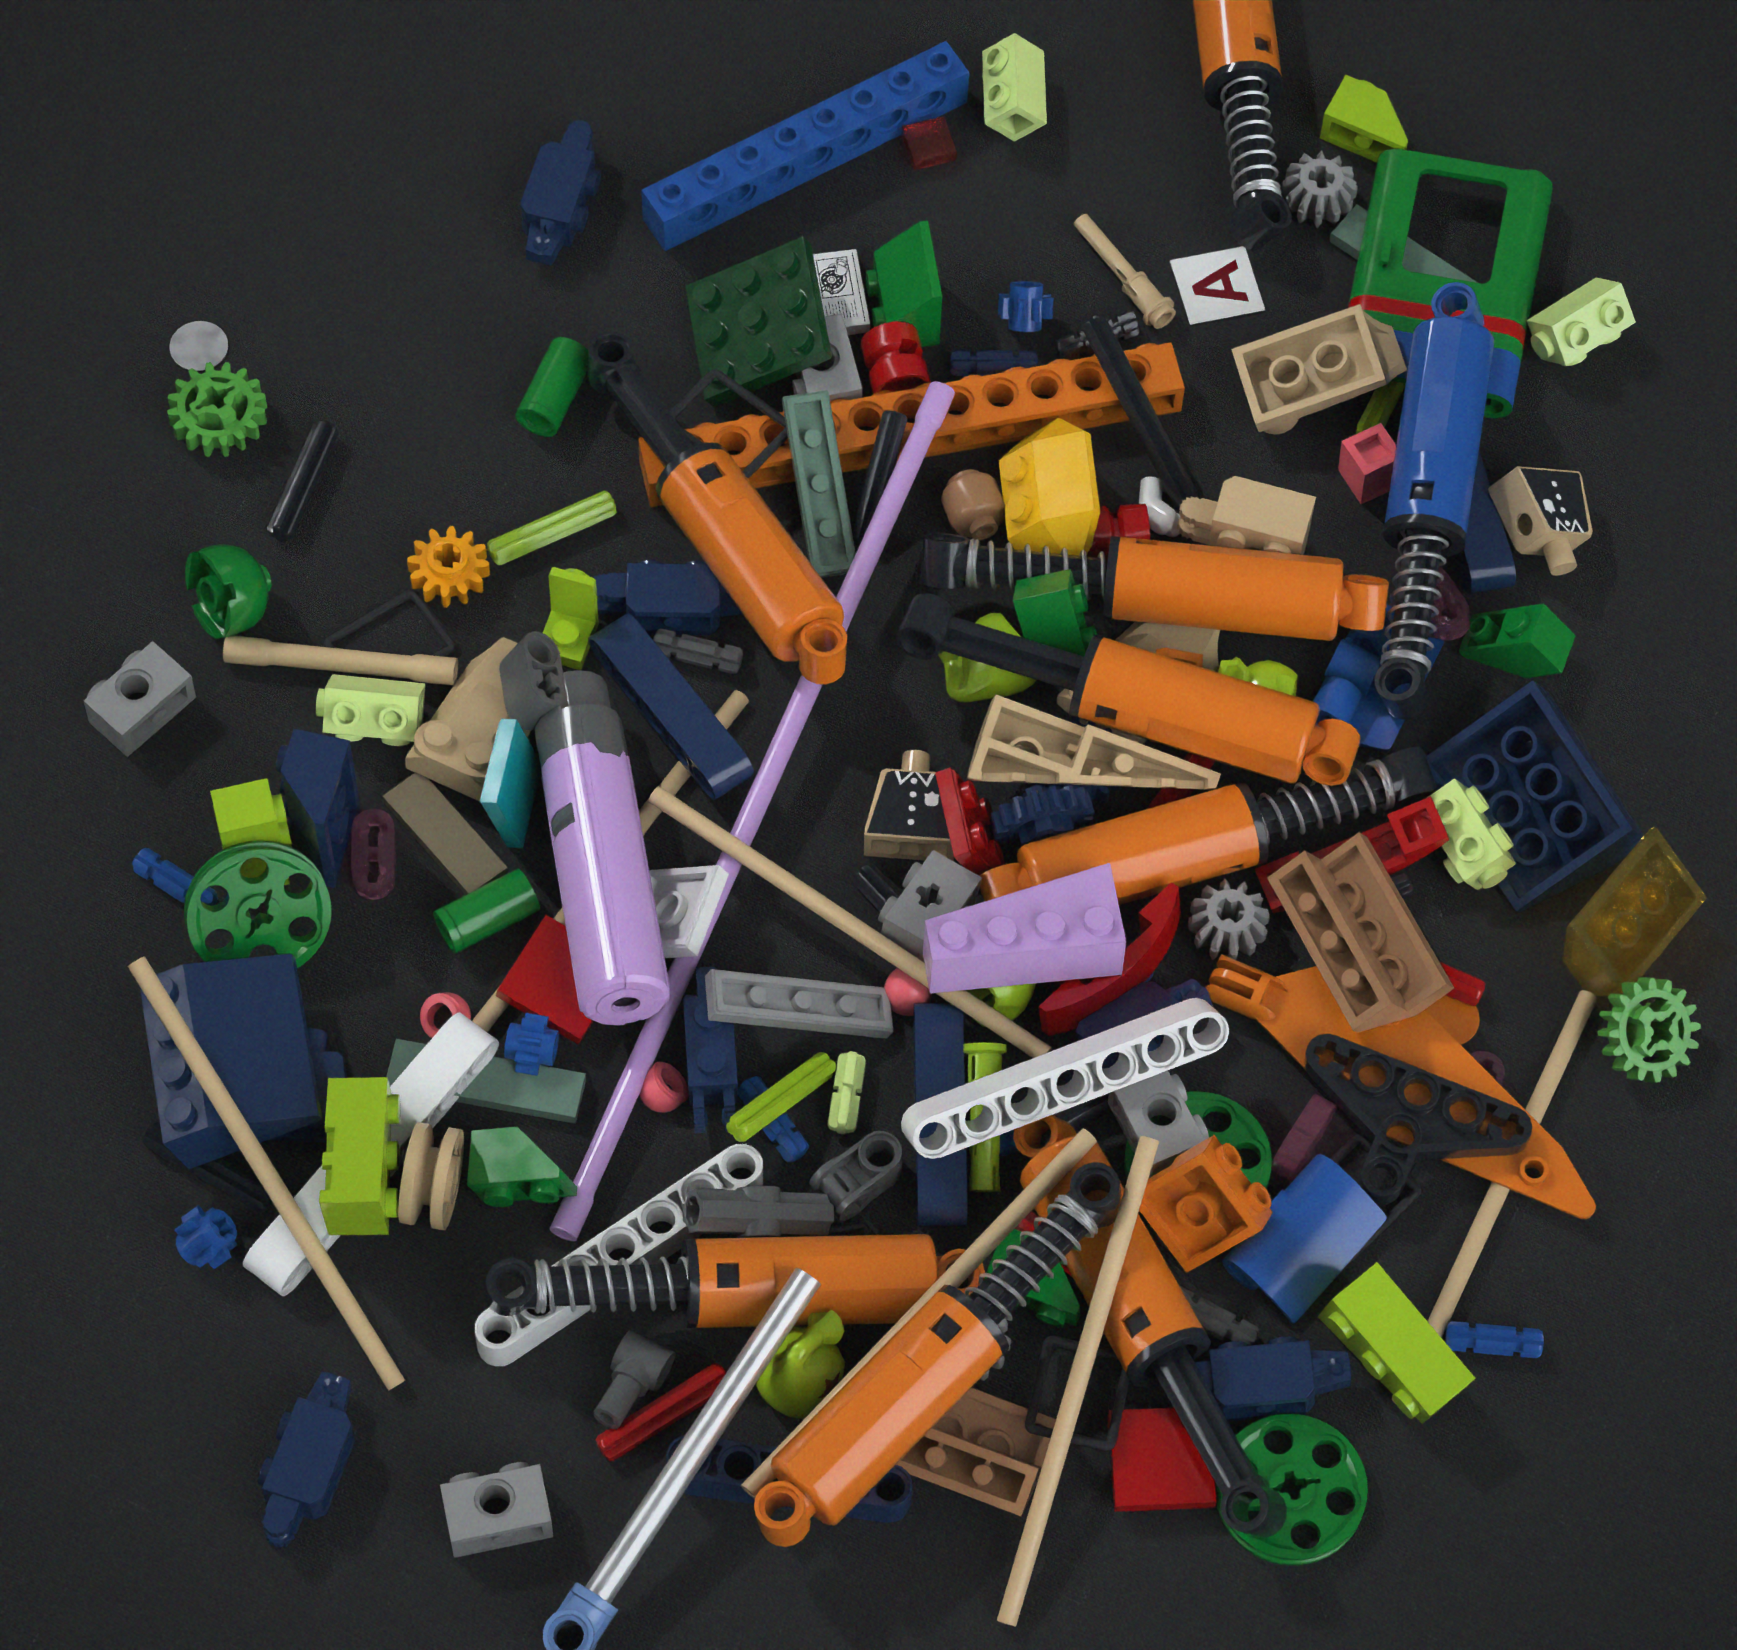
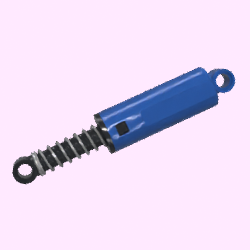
[1375,282,1494,720]

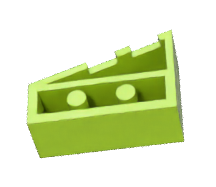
[319,1077,400,1235]

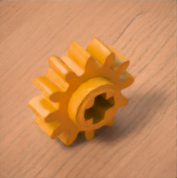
[407,526,490,608]

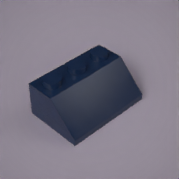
[276,729,360,888]

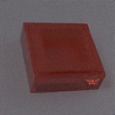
[902,116,957,170]

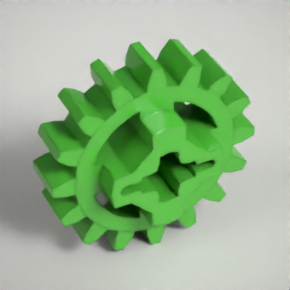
[167,362,267,457]
[1598,977,1701,1083]

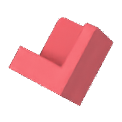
[1338,423,1396,504]

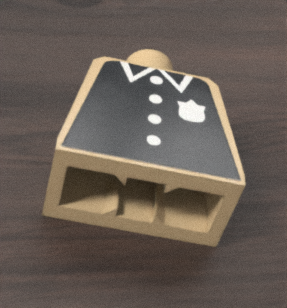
[1488,466,1593,576]
[864,750,954,861]

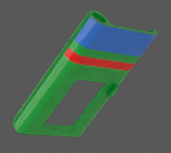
[1348,149,1553,418]

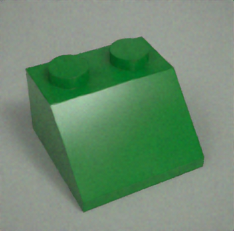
[866,221,942,347]

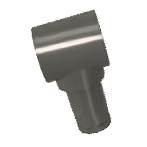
[594,1330,676,1429]

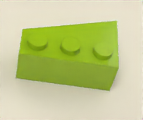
[210,778,292,885]
[1318,1262,1476,1424]

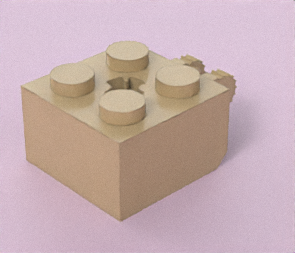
[1177,476,1316,555]

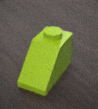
[1320,75,1408,162]

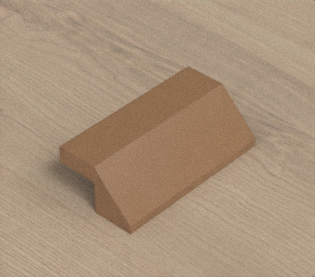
[1267,832,1454,1033]
[896,1387,1056,1516]

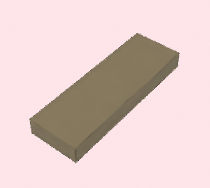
[383,772,508,895]

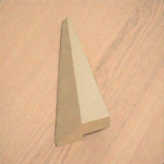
[967,695,1221,790]

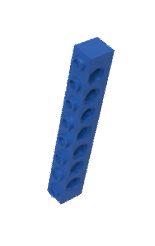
[641,41,969,251]

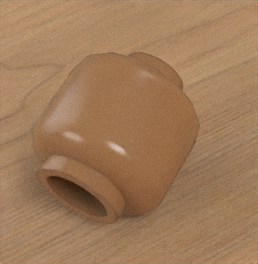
[941,469,1005,540]

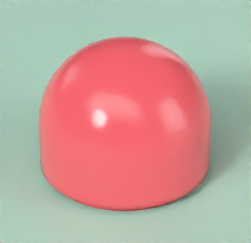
[884,968,932,1016]
[420,992,471,1038]
[639,1062,688,1113]

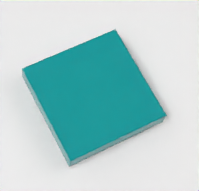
[480,718,541,848]

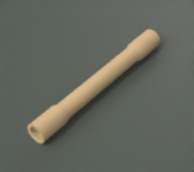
[223,635,458,686]

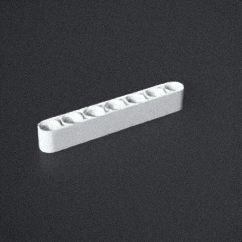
[901,998,1229,1159]
[243,1012,499,1297]
[475,1144,763,1366]

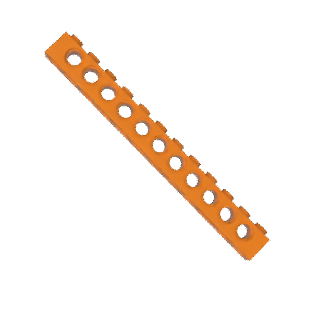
[638,342,1185,507]

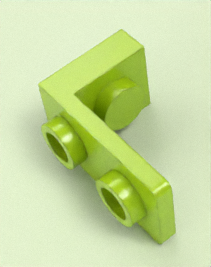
[543,567,599,670]

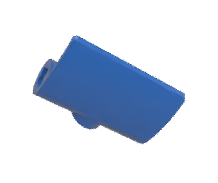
[1313,604,1444,752]
[1222,1154,1387,1324]

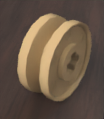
[398,1122,464,1230]

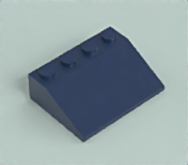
[1426,680,1648,913]
[140,954,323,1169]

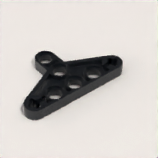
[1304,1034,1532,1204]

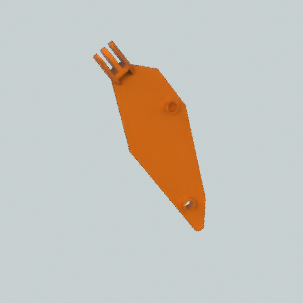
[1205,954,1596,1219]

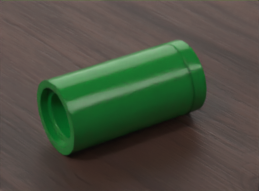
[515,337,588,437]
[433,868,540,954]

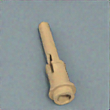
[1074,214,1176,329]

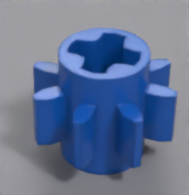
[998,281,1054,332]
[504,1013,559,1076]
[175,1205,237,1269]

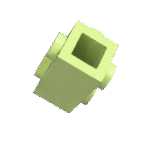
[982,33,1047,142]
[1526,277,1636,366]
[316,674,425,746]
[1427,778,1516,890]

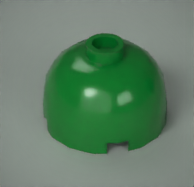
[185,544,272,639]

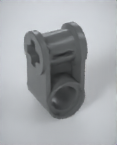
[809,1131,903,1222]

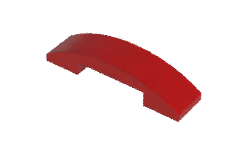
[1255,796,1449,913]
[1039,882,1181,1036]

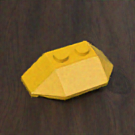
[999,417,1100,556]

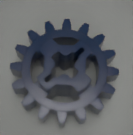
[990,785,1095,849]

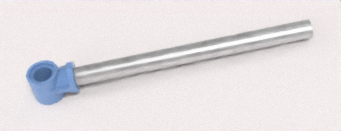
[543,1268,821,1650]

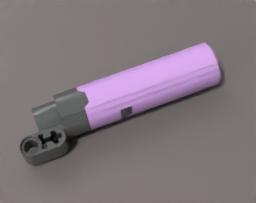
[499,631,670,1025]

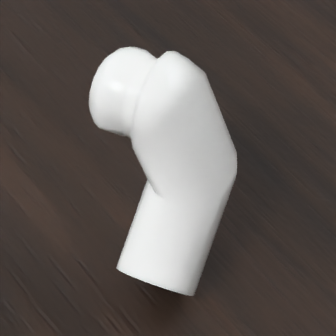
[1139,477,1180,537]

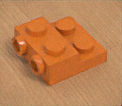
[1139,1135,1273,1273]

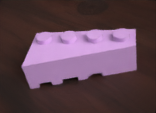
[923,863,1126,993]

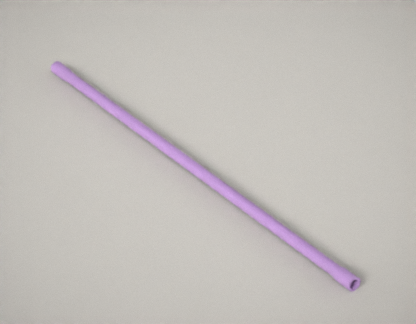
[550,381,955,1241]

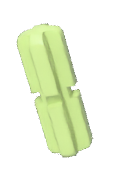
[827,1051,866,1134]

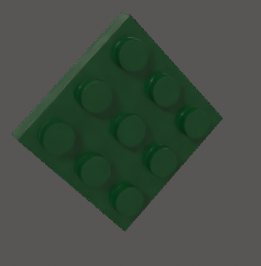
[685,237,832,407]

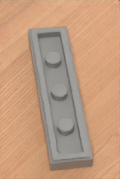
[705,969,893,1039]

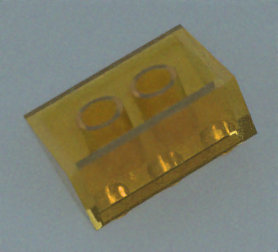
[1562,828,1707,996]

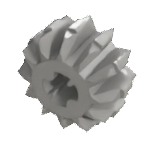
[1281,150,1358,228]
[1187,879,1270,960]

